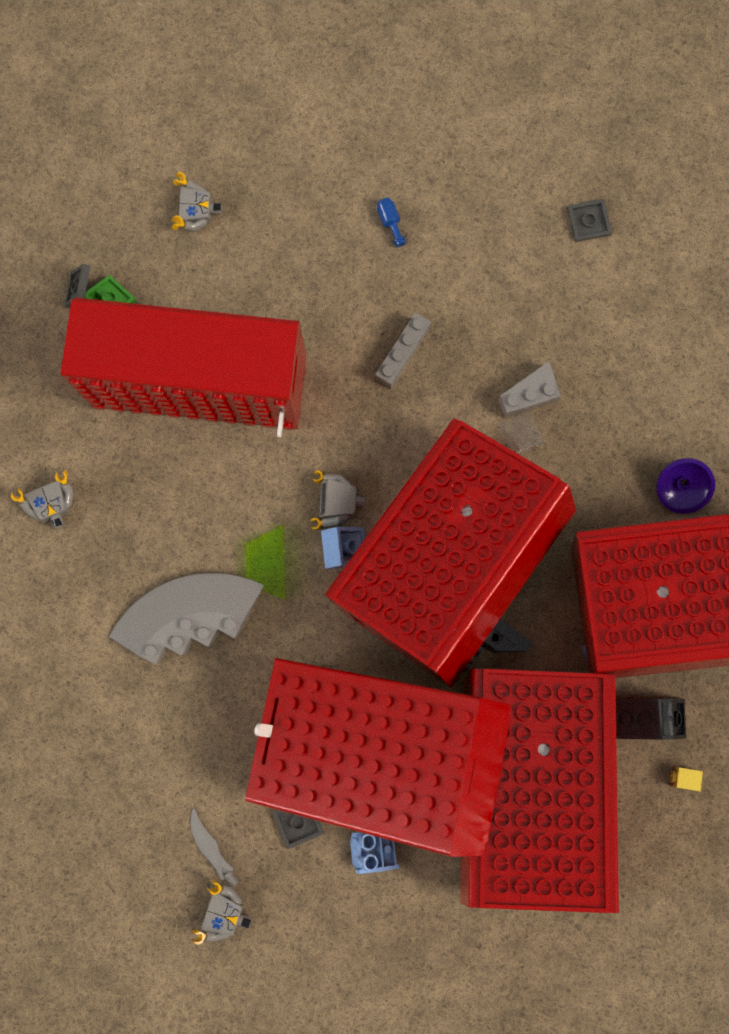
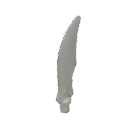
[191,808,239,887]

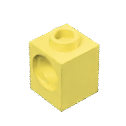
[670,767,703,792]

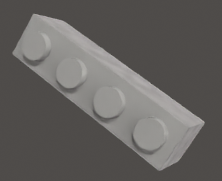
[375,313,431,390]

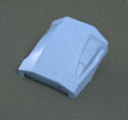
[350,832,399,874]

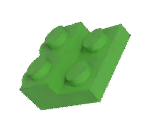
[84,275,136,304]

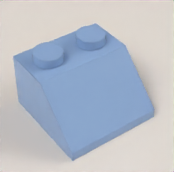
[321,527,365,569]

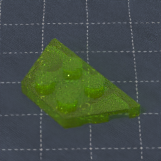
[245,525,286,599]

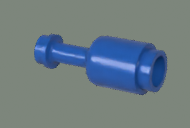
[377,198,406,247]

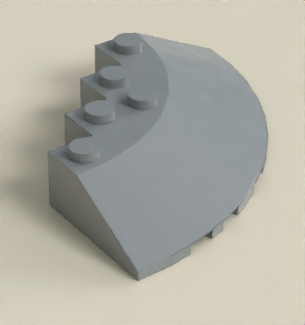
[109,573,264,664]

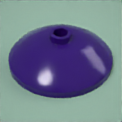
[656,458,715,514]

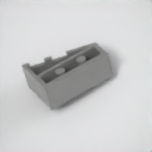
[498,361,561,418]

